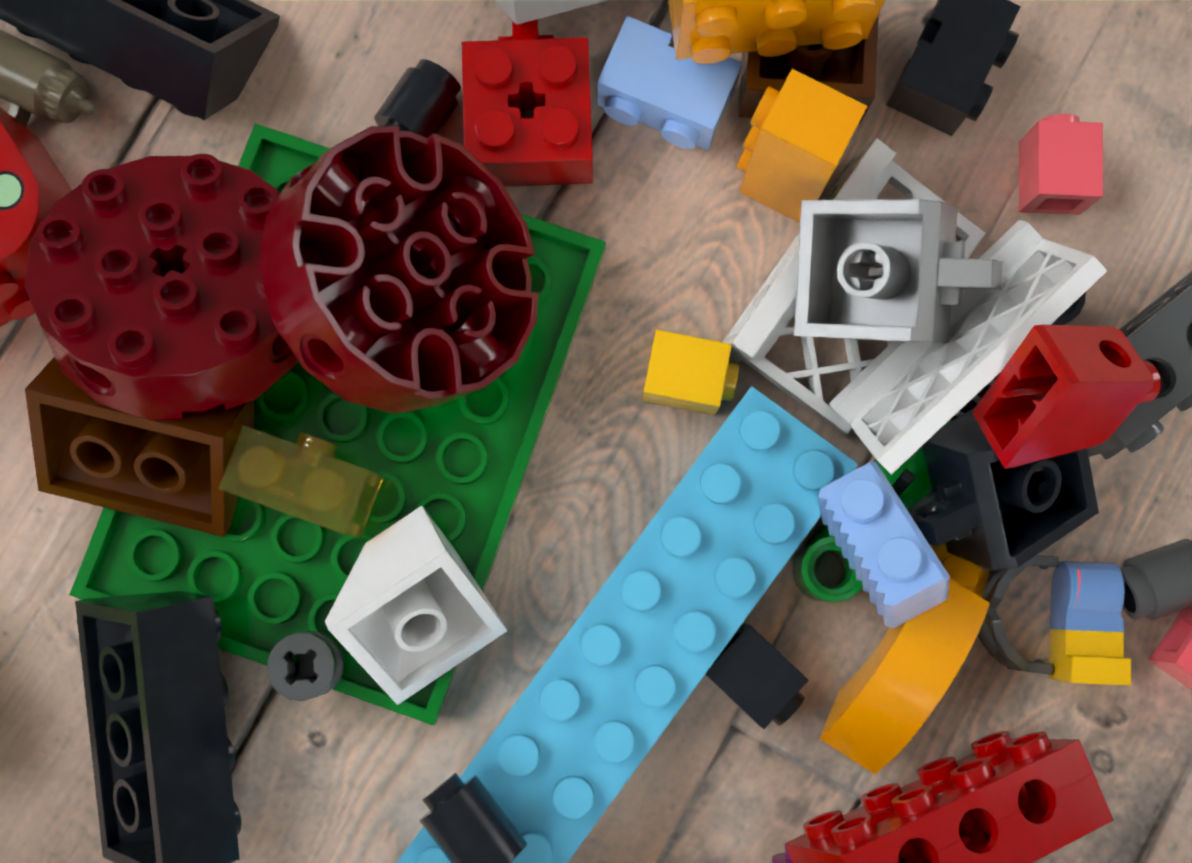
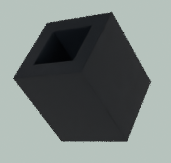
[705,623,809,729]

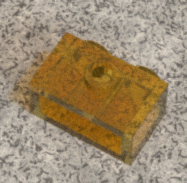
[218,425,383,538]

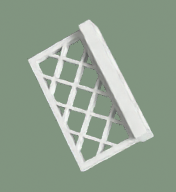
[722,138,986,434]
[829,220,1108,475]

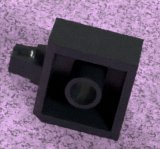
[907,407,1099,571]

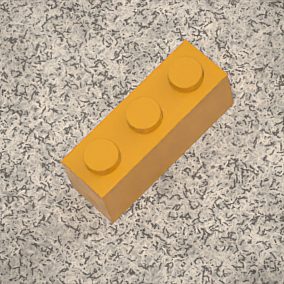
[736,69,867,223]

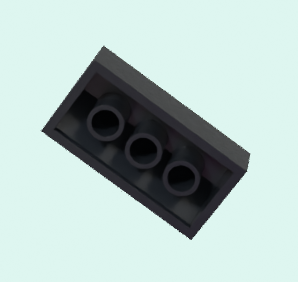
[0,0,280,120]
[75,591,242,863]

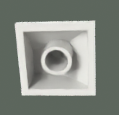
[325,506,507,705]

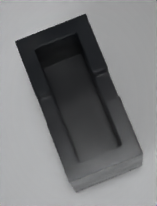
[886,0,1021,136]

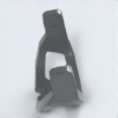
[977,555,1059,675]

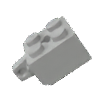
[794,199,1003,343]

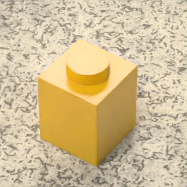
[642,329,739,416]

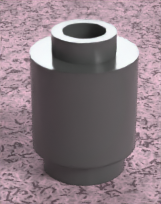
[1120,539,1192,620]

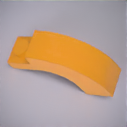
[819,544,990,775]

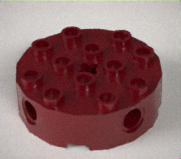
[259,126,538,414]
[24,154,298,420]

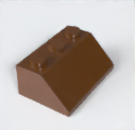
[25,356,254,537]

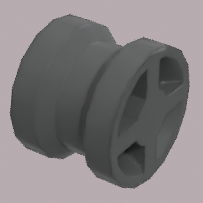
[267,631,345,701]

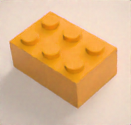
[668,0,885,64]

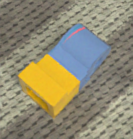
[1048,561,1131,686]

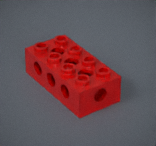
[785,731,1114,863]

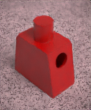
[972,324,1161,469]

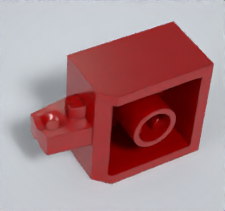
[461,19,593,187]

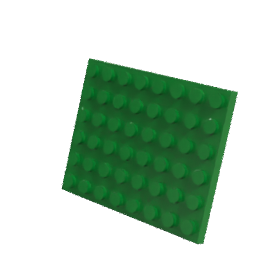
[69,123,606,726]

